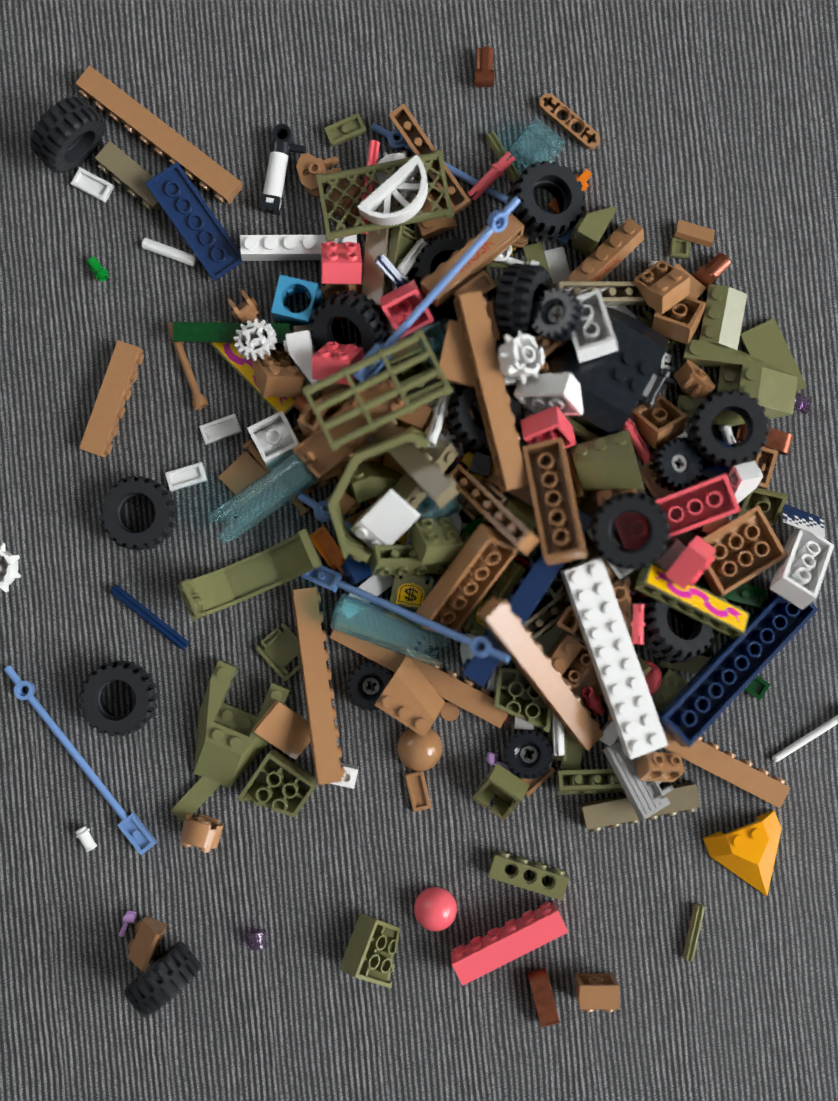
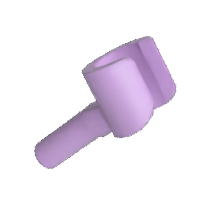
[486,752,510,771]
[119,911,137,937]

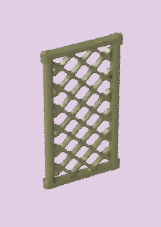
[316,149,454,242]

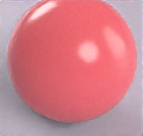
[414,887,457,932]

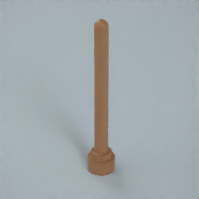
[167,322,209,410]

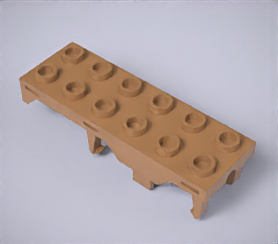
[293,373,409,481]

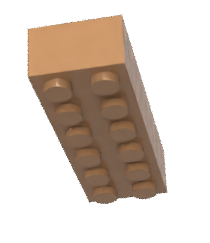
[522,437,588,566]
[415,524,519,635]

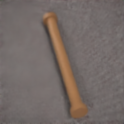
[243,439,310,516]

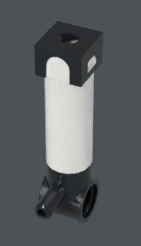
[259,124,306,215]

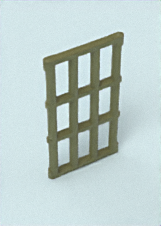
[302,329,453,451]

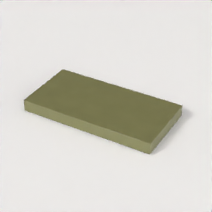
[740,318,807,392]

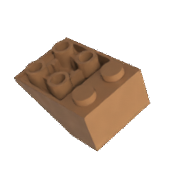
[251,346,304,397]

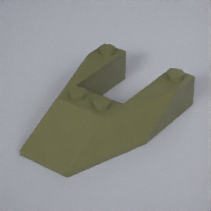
[676,339,798,426]
[194,659,292,788]

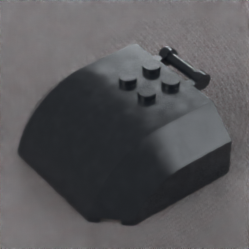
[538,307,671,437]

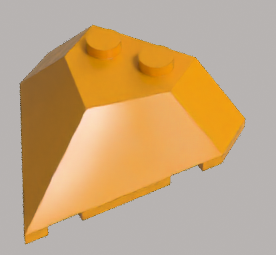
[703,810,782,896]

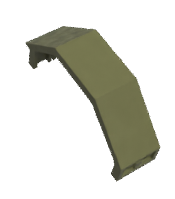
[328,427,430,562]
[177,529,323,621]

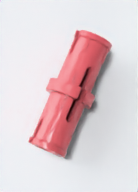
[630,604,646,645]
[581,686,605,716]

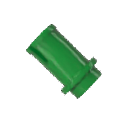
[86,256,109,282]

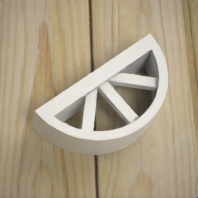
[357,154,428,226]

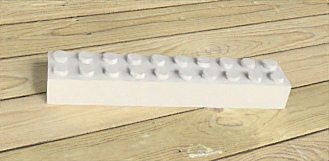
[560,557,668,759]

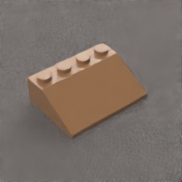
[702,505,788,596]

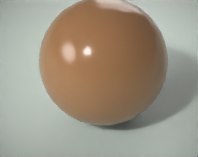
[397,728,443,771]

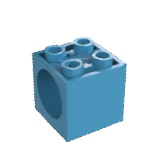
[271,275,323,326]

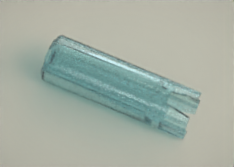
[207,453,318,543]
[330,594,449,667]

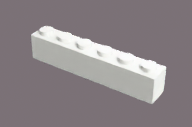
[240,234,357,261]

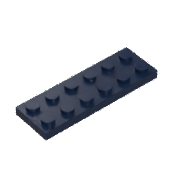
[145,162,244,282]

